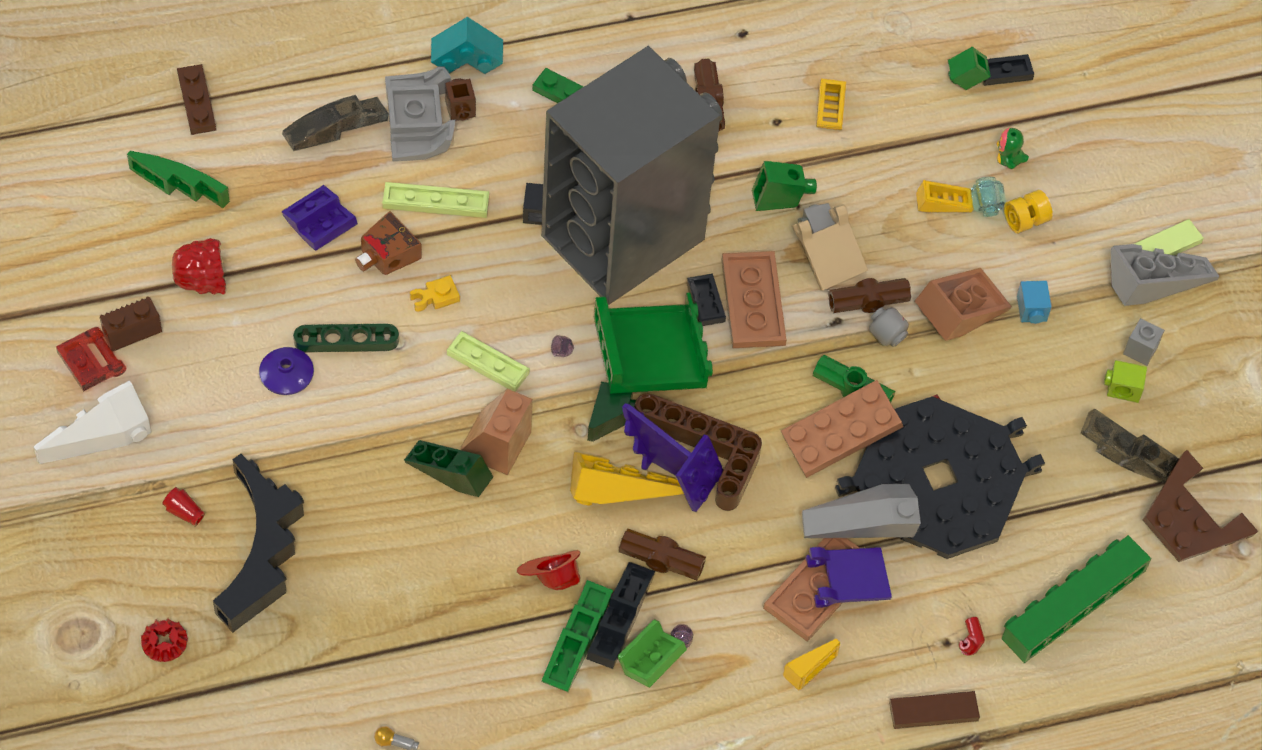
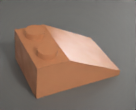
[914,268,1012,341]

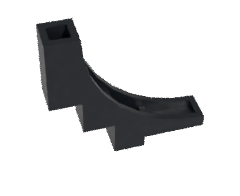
[213,454,304,633]

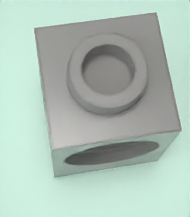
[1123,318,1165,366]

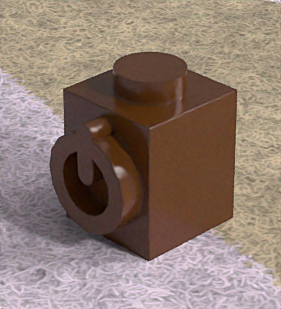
[445,78,476,121]

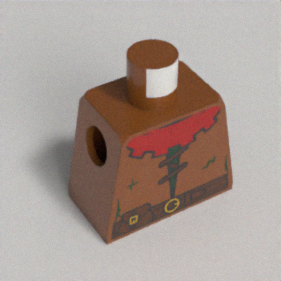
[355,211,422,275]

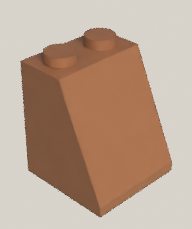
[459,389,533,475]

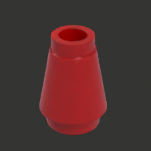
[162,487,205,526]

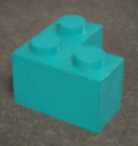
[431,17,503,74]

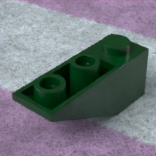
[404,440,493,497]

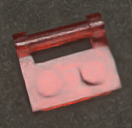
[56,327,126,392]

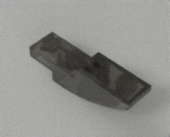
[282,95,389,151]
[1081,409,1179,484]

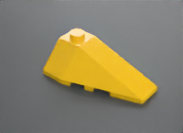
[570,452,684,506]

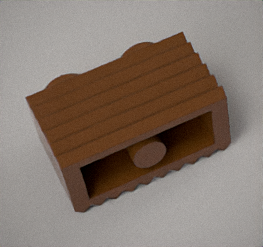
[100,296,162,352]

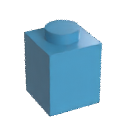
[1017,281,1052,324]

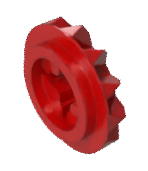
[141,618,188,662]

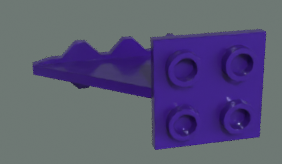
[622,403,724,512]

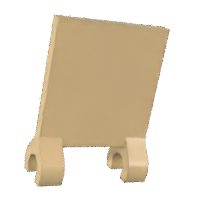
[792,204,868,291]

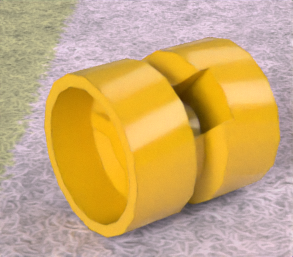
[1004,190,1053,234]

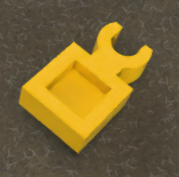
[410,275,460,312]

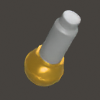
[374,726,419,750]

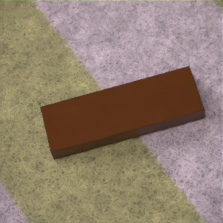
[889,691,980,729]

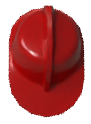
[517,550,581,590]

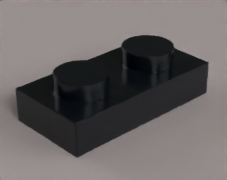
[983,54,1034,86]

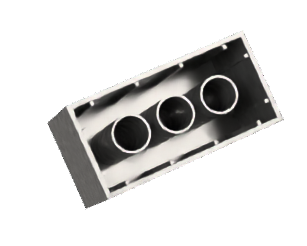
[541,45,723,305]

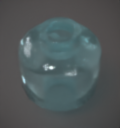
[971,177,1006,217]

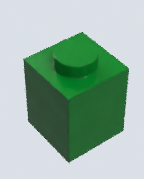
[948,46,991,90]

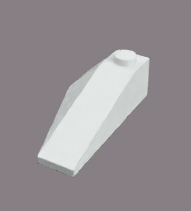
[34,381,151,464]

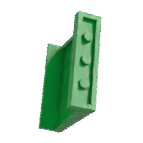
[593,292,713,394]

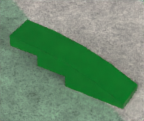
[127,151,230,208]
[541,580,614,692]

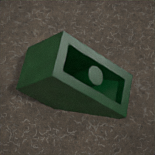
[587,381,636,442]

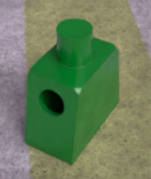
[752,161,817,211]

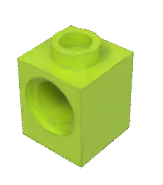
[1104,360,1147,403]

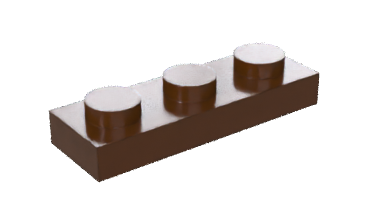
[177,64,217,135]

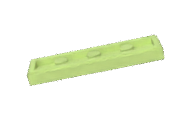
[382,182,489,218]

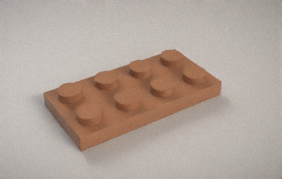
[721,251,787,348]
[781,380,903,478]
[763,538,860,642]

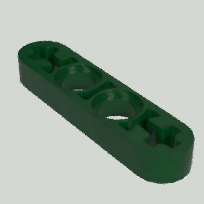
[293,324,399,352]

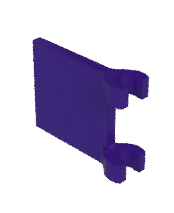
[806,547,892,608]

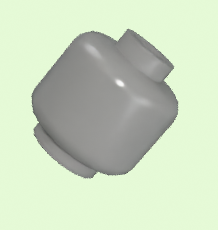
[869,307,909,347]

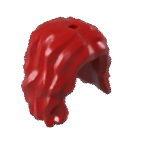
[172,238,226,295]

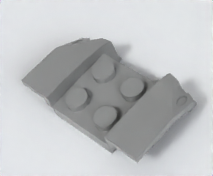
[385,67,455,162]

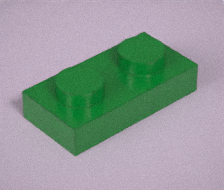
[532,68,583,104]

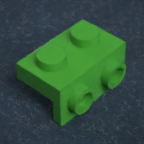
[618,619,687,688]

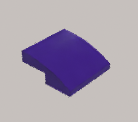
[281,185,358,251]

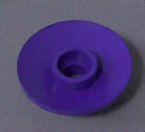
[259,347,314,395]

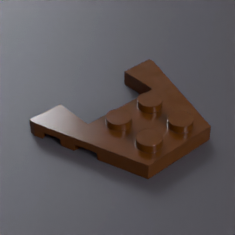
[1143,450,1258,562]

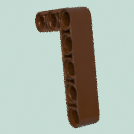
[635,393,762,511]

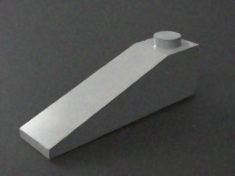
[1111,244,1220,306]
[802,484,921,539]

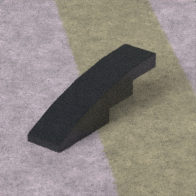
[586,562,655,669]

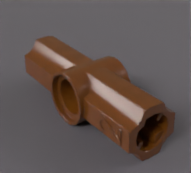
[694,59,725,132]
[828,278,911,313]
[619,529,706,581]

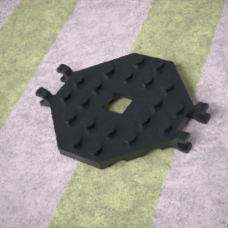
[835,396,1045,559]

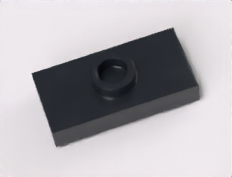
[687,273,726,326]

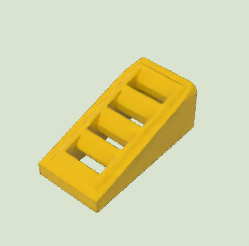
[816,78,846,130]
[916,180,974,212]
[783,639,840,690]

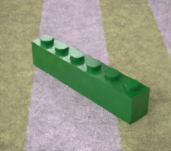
[1002,535,1152,663]

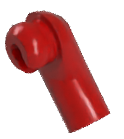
[959,617,985,656]

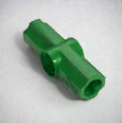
[812,355,896,403]

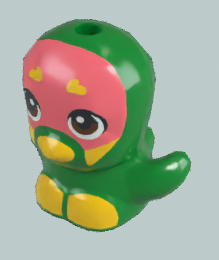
[997,128,1029,169]

